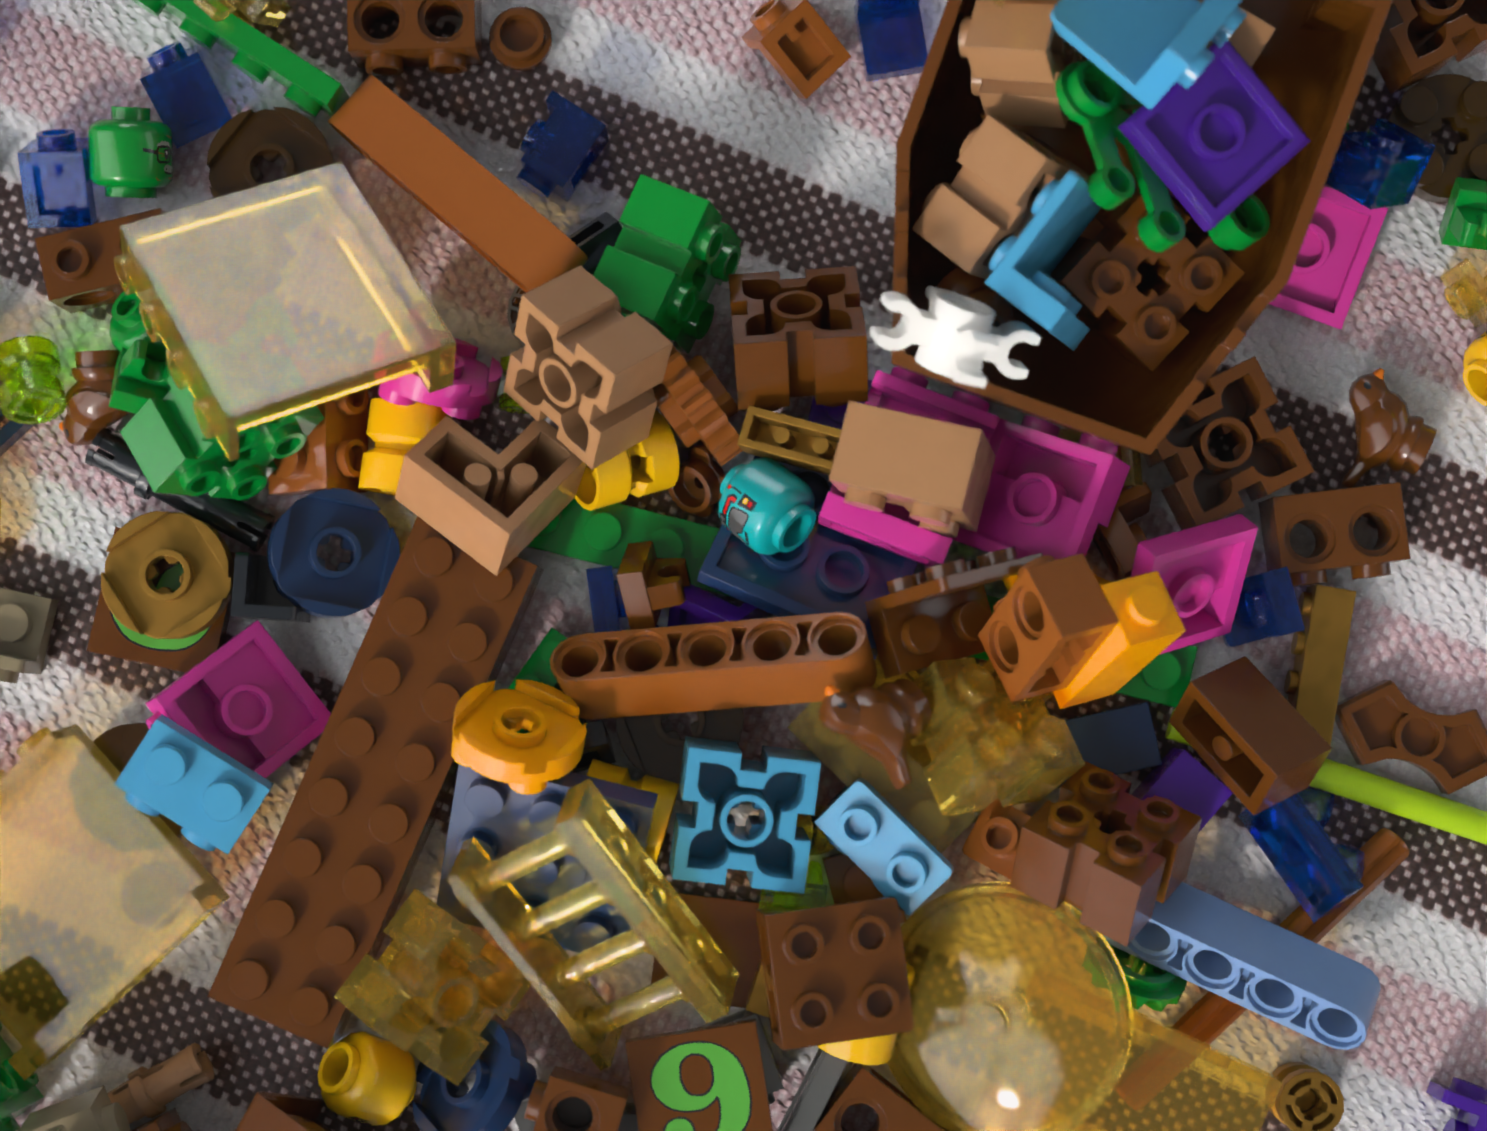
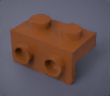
[268,361,369,496]

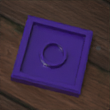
[1118,39,1311,232]

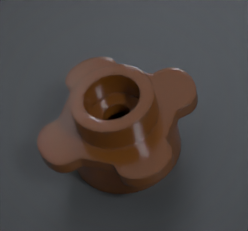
[668,445,726,517]

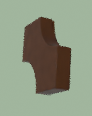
[1335,680,1487,795]

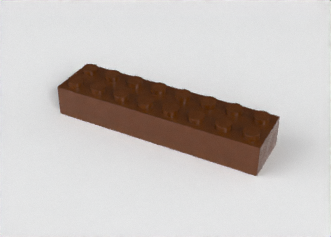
[207,516,544,1049]

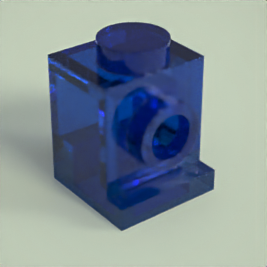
[516,90,609,202]
[1325,118,1436,209]

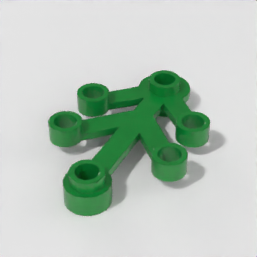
[1055,60,1270,253]

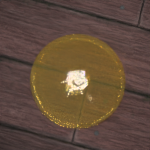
[887,881,1133,1131]

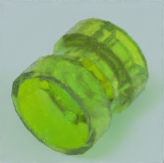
[0,335,67,425]

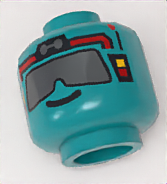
[718,457,816,555]

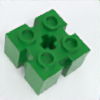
[593,174,741,354]
[120,345,324,500]

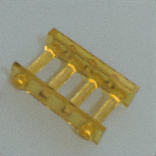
[447,778,739,1070]

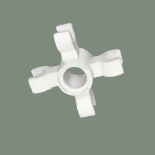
[869,286,1041,388]

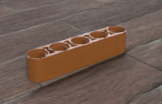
[327,74,589,293]
[550,612,878,720]

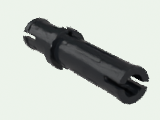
[85,427,276,552]

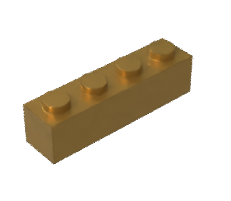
[737,405,842,475]
[1284,584,1356,745]

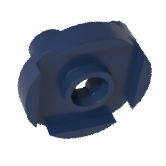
[267,488,400,618]
[412,1016,537,1131]

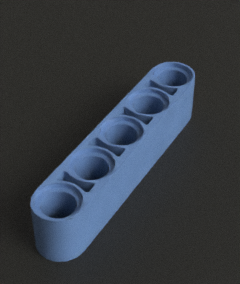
[1061,882,1381,1050]

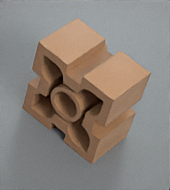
[959,0,1083,129]
[912,115,1090,280]
[503,265,673,469]

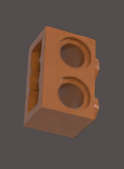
[978,553,1119,702]

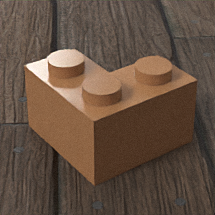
[829,401,996,538]
[395,416,586,576]

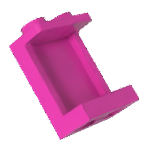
[818,367,1000,567]

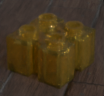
[910,657,1085,817]
[334,888,537,1086]

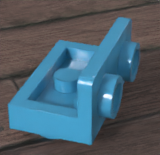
[114,714,274,854]
[814,778,954,916]

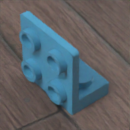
[985,170,1101,351]

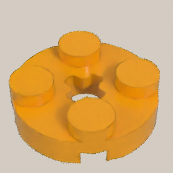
[451,679,587,795]

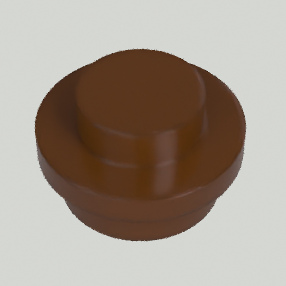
[489,7,552,71]

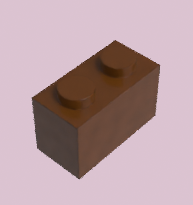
[1169,656,1332,816]

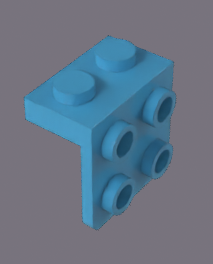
[1050,0,1248,110]

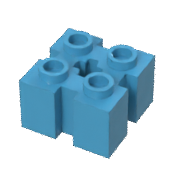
[669,736,821,894]

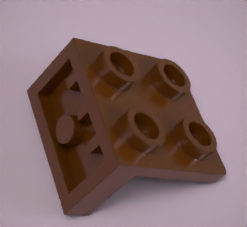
[864,546,1043,679]
[755,897,914,1051]

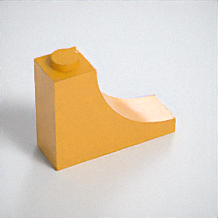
[1002,571,1186,709]

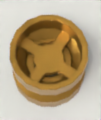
[1265,1062,1344,1131]

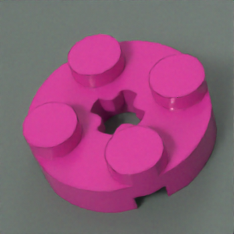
[371,331,503,420]

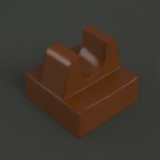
[616,541,691,630]

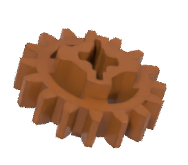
[653,335,743,467]

